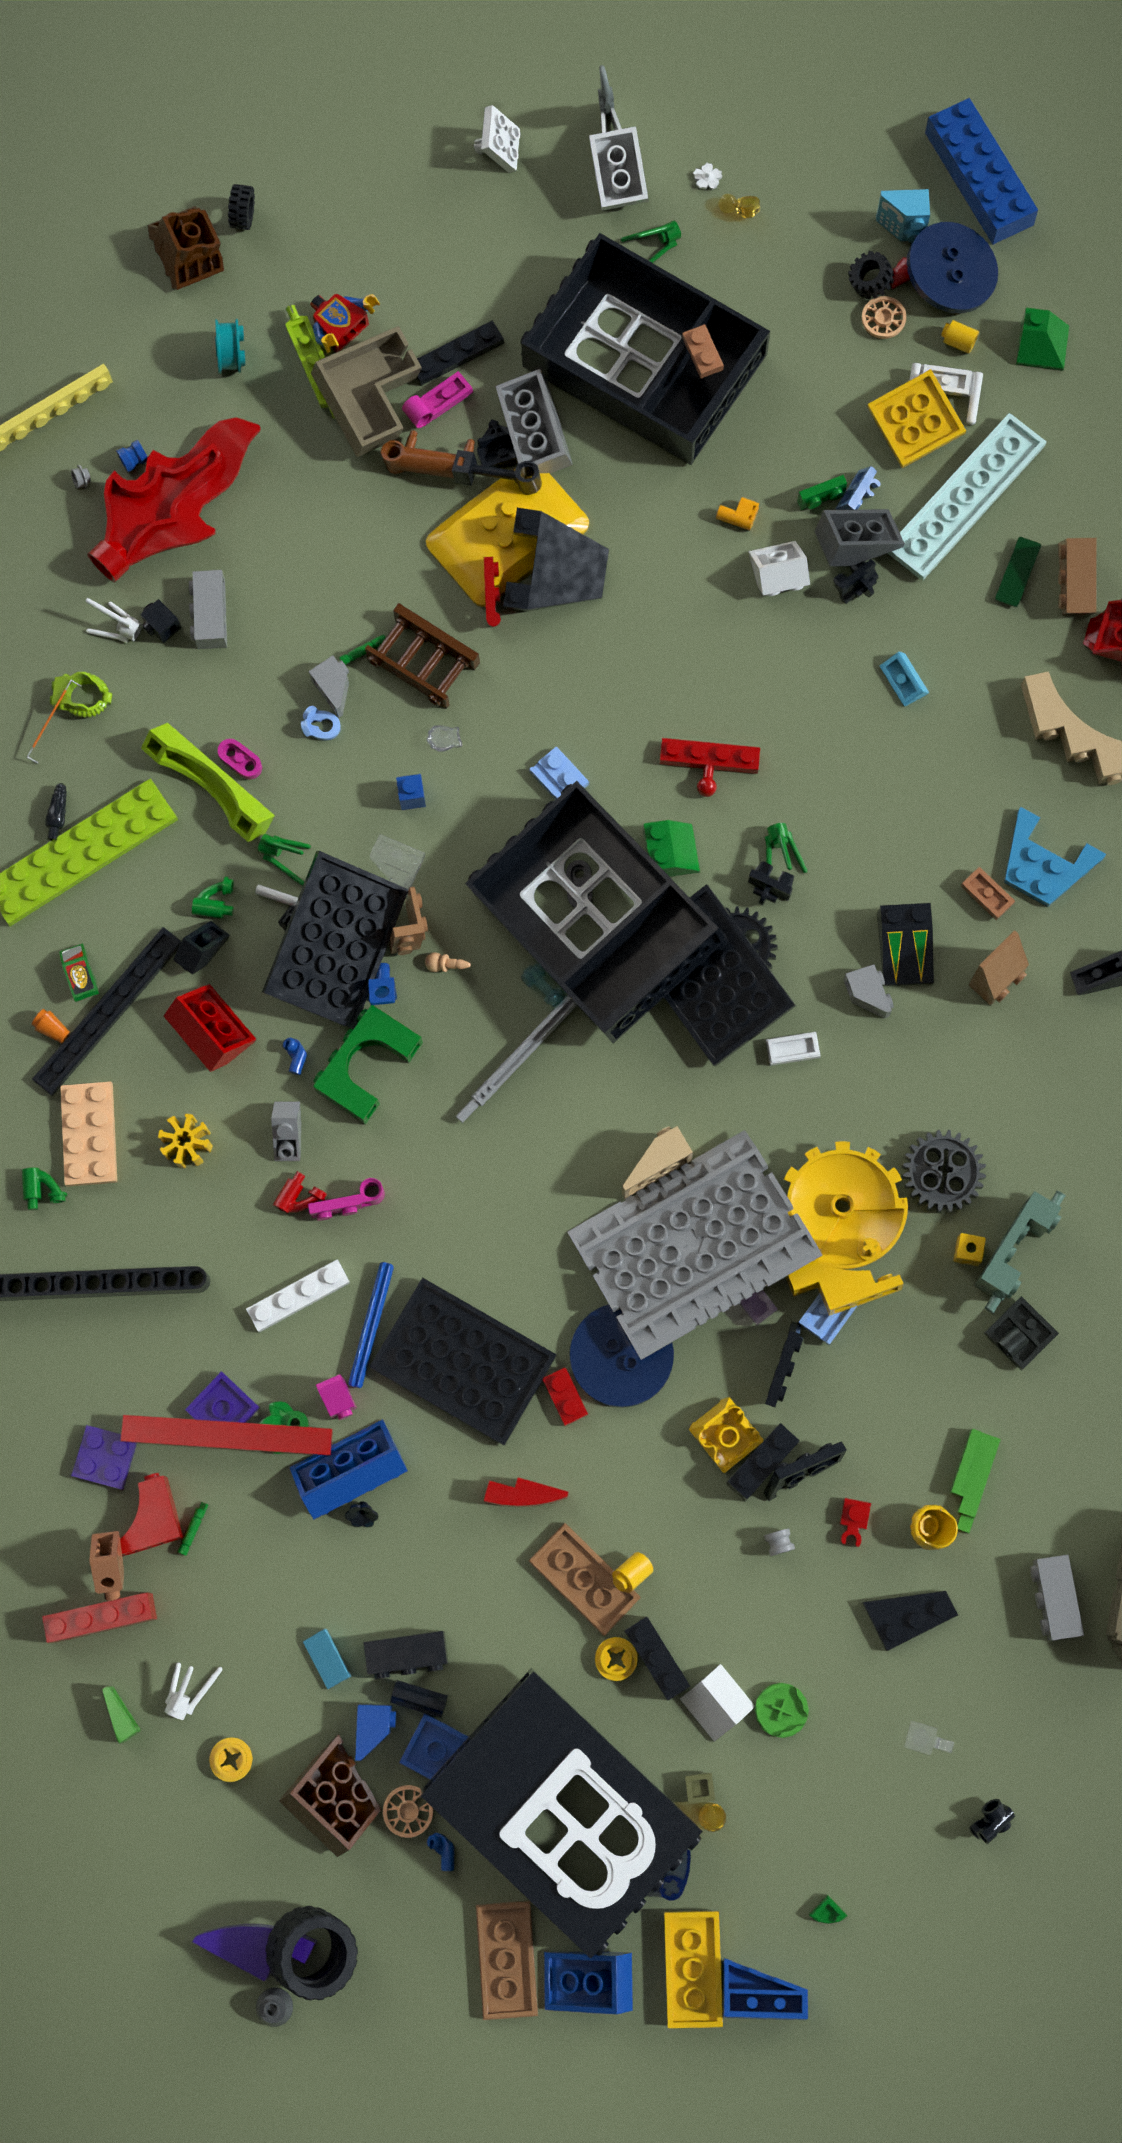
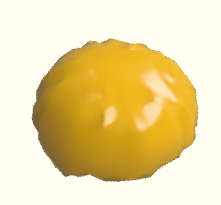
[910,1505,958,1550]

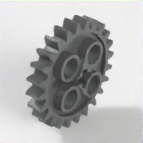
[902,1130,986,1213]

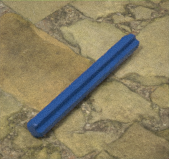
[348,1262,394,1388]

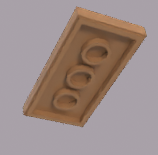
[528,1523,641,1636]
[476,1901,538,2020]

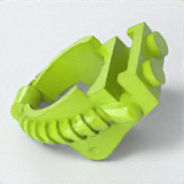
[50,671,112,718]

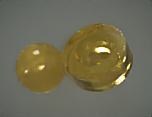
[718,194,760,218]

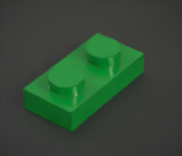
[797,475,847,510]

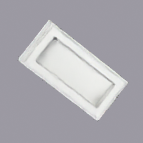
[766,1032,821,1066]

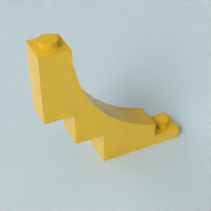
[786,1261,904,1316]

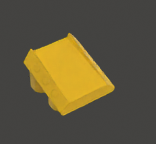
[689,1397,764,1473]

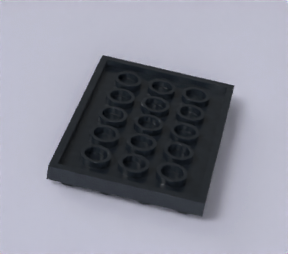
[262,851,408,1029]
[664,884,797,1067]
[370,1277,557,1446]

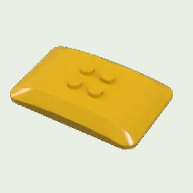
[426,468,589,607]

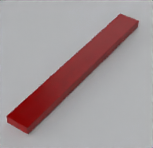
[121,1415,333,1456]

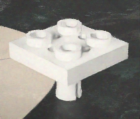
[474,105,520,173]

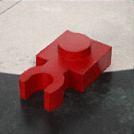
[840,1498,871,1547]

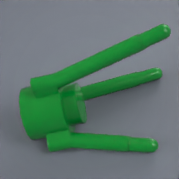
[620,220,681,263]
[764,823,807,873]
[258,834,311,886]

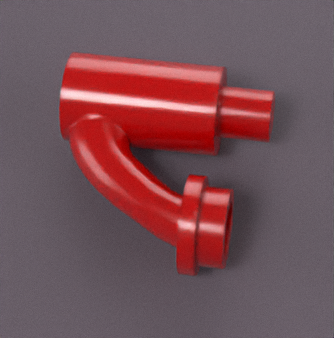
[273,1171,327,1214]

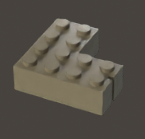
[311,326,422,457]

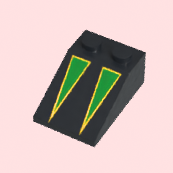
[877,903,934,986]

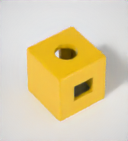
[953,1233,986,1266]

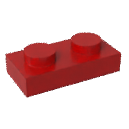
[543,1367,588,1426]

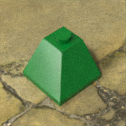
[1016,307,1069,371]

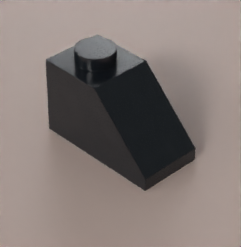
[173,921,230,975]

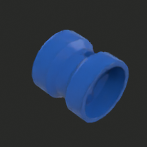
[116,440,147,472]

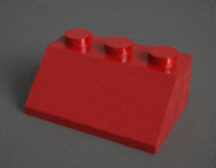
[163,984,257,1072]

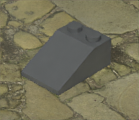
[814,509,905,566]

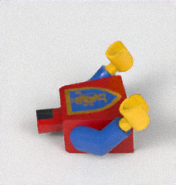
[310,294,380,353]

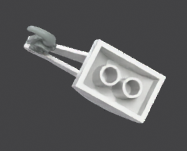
[589,65,648,210]

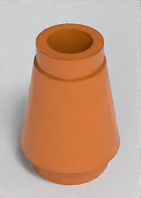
[31,1009,71,1044]

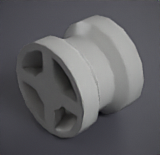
[764,1528,795,1556]

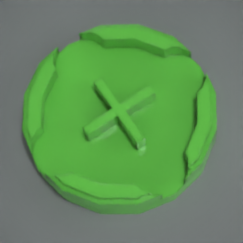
[755,1683,809,1738]

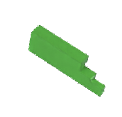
[950,1428,1001,1534]

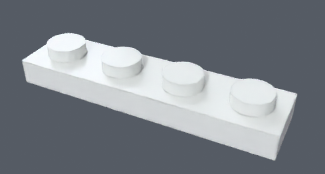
[246,1259,350,1332]

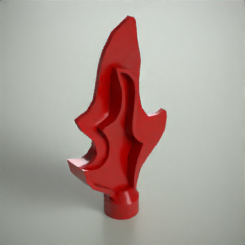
[87,417,261,583]

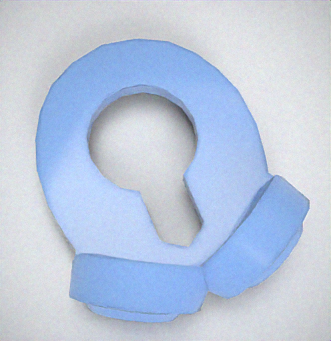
[301,706,340,740]

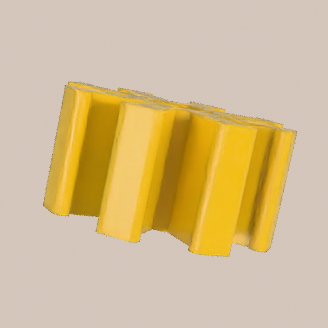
[158,1114,213,1168]

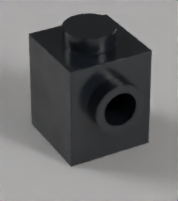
[140,599,182,644]

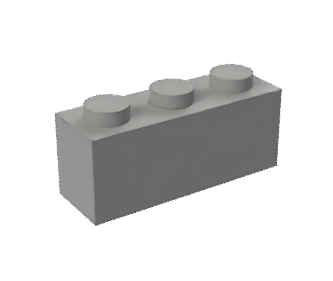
[189,570,227,649]
[1030,1555,1084,1641]

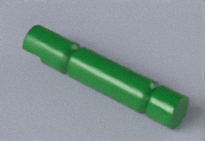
[339,634,386,665]
[177,1502,208,1556]

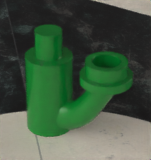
[192,876,234,919]
[22,1168,67,1210]

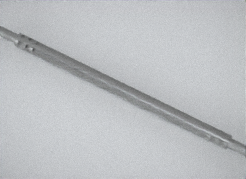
[455,995,577,1123]

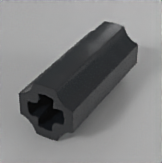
[390,1680,448,1718]

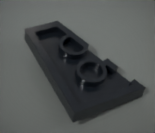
[765,1321,803,1407]
[763,1441,847,1501]
[862,1591,958,1651]

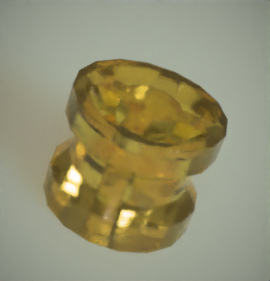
[698,1802,726,1832]

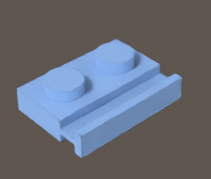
[530,746,589,800]
[798,1293,857,1345]

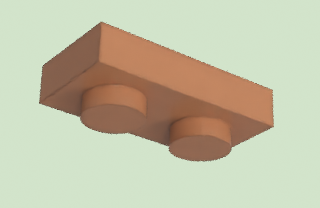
[682,325,724,378]
[961,867,1015,921]

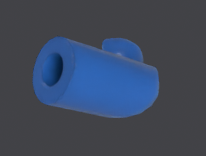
[283,1037,307,1075]
[427,1833,455,1871]

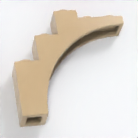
[1021,671,1122,785]

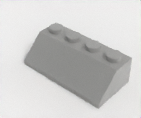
[495,369,573,473]

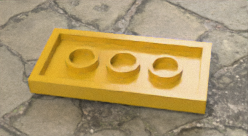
[664,1911,723,2028]

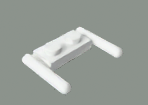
[909,363,983,425]

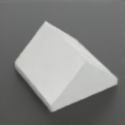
[680,1664,755,1741]

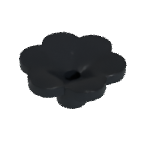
[345,1501,378,1527]

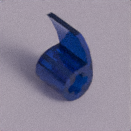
[659,1849,691,1901]

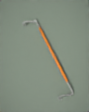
[27,680,82,764]

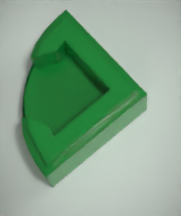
[809,1895,848,1924]

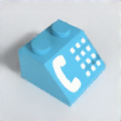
[876,189,930,243]

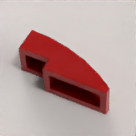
[484,1477,569,1507]

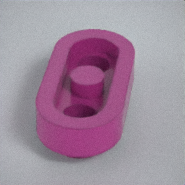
[218,739,262,780]

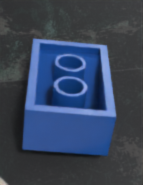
[544,1952,633,2014]

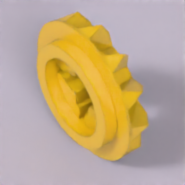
[595,1637,638,1681]
[209,1737,253,1782]

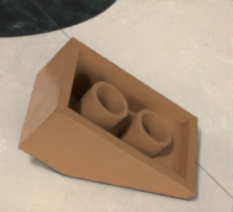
[969,930,1029,1006]

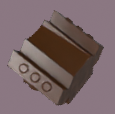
[148,206,224,290]

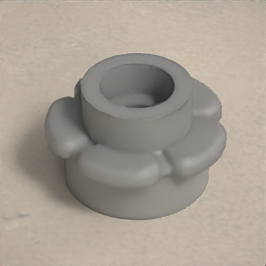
[71,465,91,488]

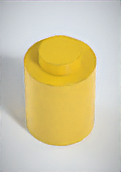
[941,320,979,354]
[612,1552,653,1593]

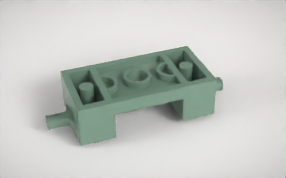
[974,1190,1066,1314]

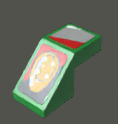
[59,943,99,1002]

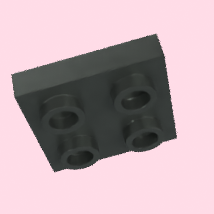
[984,1296,1059,1371]

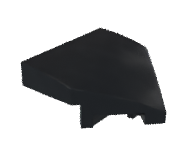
[477,419,518,469]

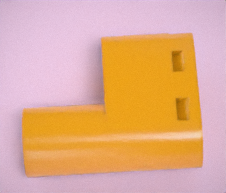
[716,497,760,531]

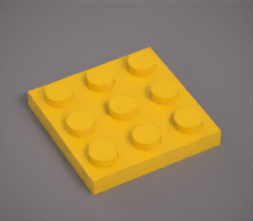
[867,369,966,468]

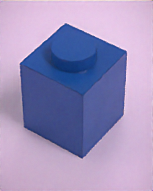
[396,774,426,810]

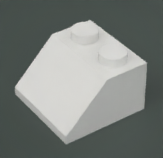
[749,541,810,596]

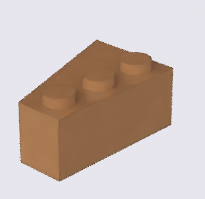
[1058,538,1096,615]

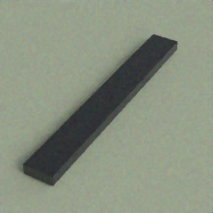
[32,927,181,1096]

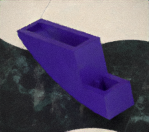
[192,1924,318,1981]

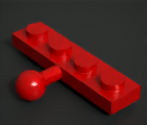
[660,738,761,797]

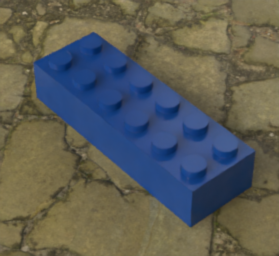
[925,98,1038,245]

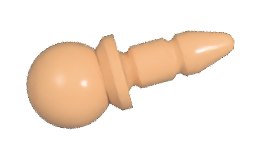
[425,952,471,972]

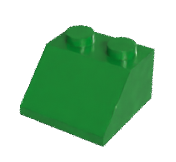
[643,820,700,877]

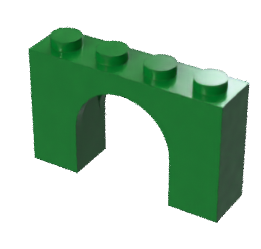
[313,1005,423,1125]

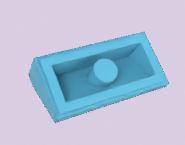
[880,652,929,706]
[303,1629,351,1689]

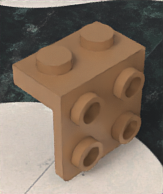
[389,887,428,955]

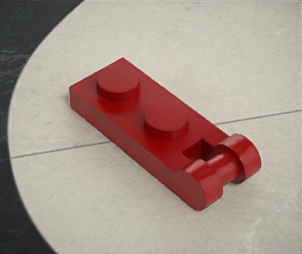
[483,556,501,627]

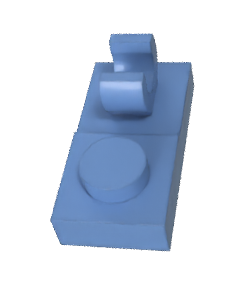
[835,466,881,510]

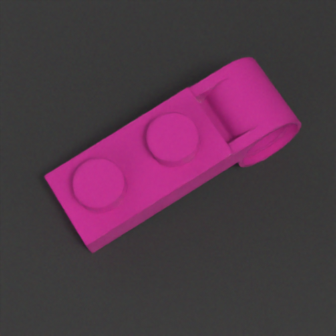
[402,371,473,428]
[308,1178,385,1221]

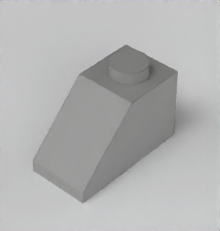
[309,655,349,717]

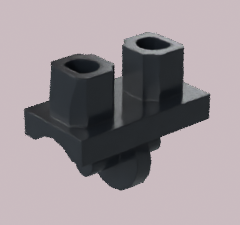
[833,559,879,604]
[748,861,794,906]

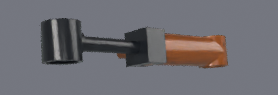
[381,430,542,495]

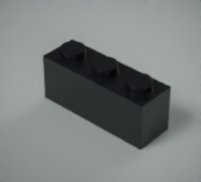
[726,1423,800,1502]
[624,1616,690,1701]
[363,1631,449,1679]

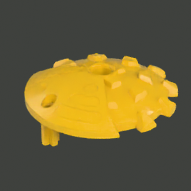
[784,1141,908,1270]

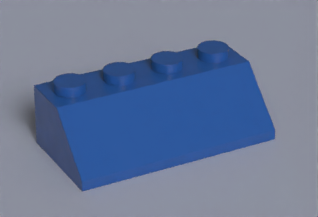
[289,1419,408,1520]

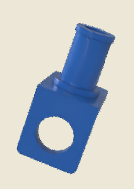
[369,963,397,1005]

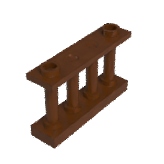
[365,603,480,709]

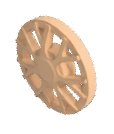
[862,296,906,339]
[383,1785,434,1838]

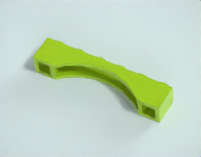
[141,723,275,842]

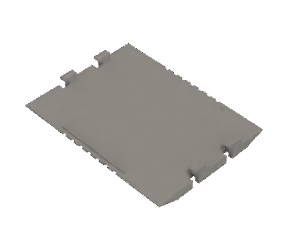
[568,1130,822,1360]

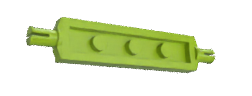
[285,305,336,419]

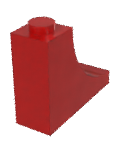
[120,1473,183,1557]

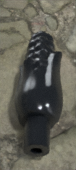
[45,783,67,841]

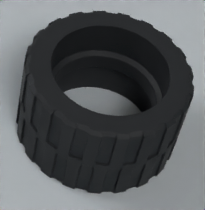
[265,1906,358,2001]

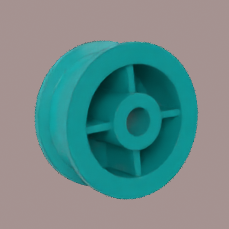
[215,319,246,374]

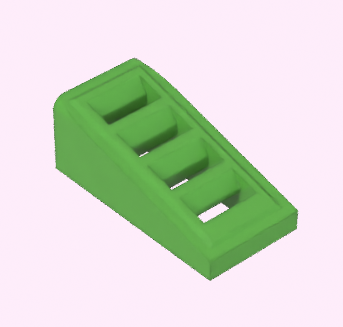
[102,1686,140,1744]

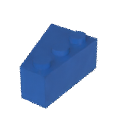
[723,1958,808,2020]

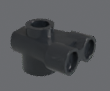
[969,1799,1015,1844]

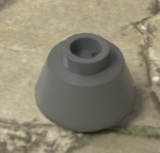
[256,1987,293,2027]

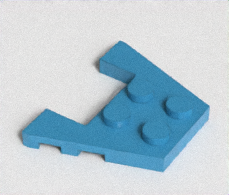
[1004,807,1106,907]

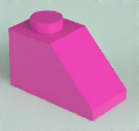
[316,1374,357,1420]

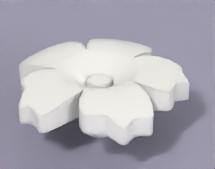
[693,163,722,190]

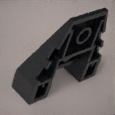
[503,507,609,612]

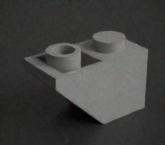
[844,964,894,1018]
[271,1102,301,1161]

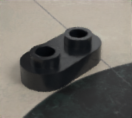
[566,860,594,909]

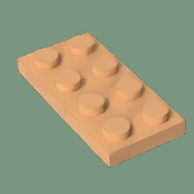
[61,1081,117,1187]

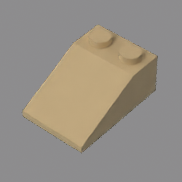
[622,1126,693,1199]

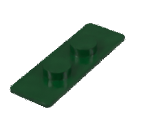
[995,537,1041,607]

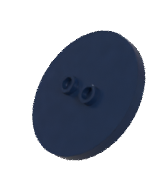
[907,222,998,313]
[570,1304,674,1407]

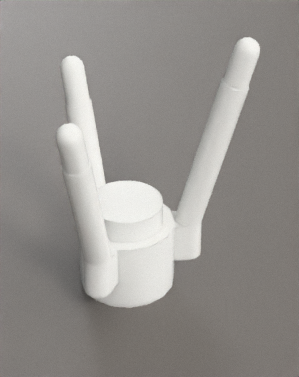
[85,598,142,643]
[164,1663,222,1720]

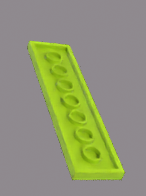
[0,778,178,927]

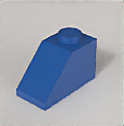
[355,1704,397,1761]

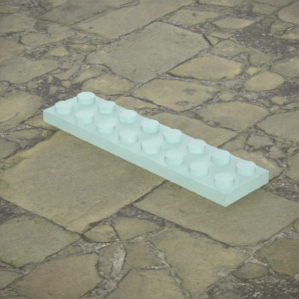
[888,413,1047,581]

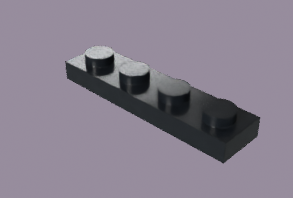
[417,320,504,386]

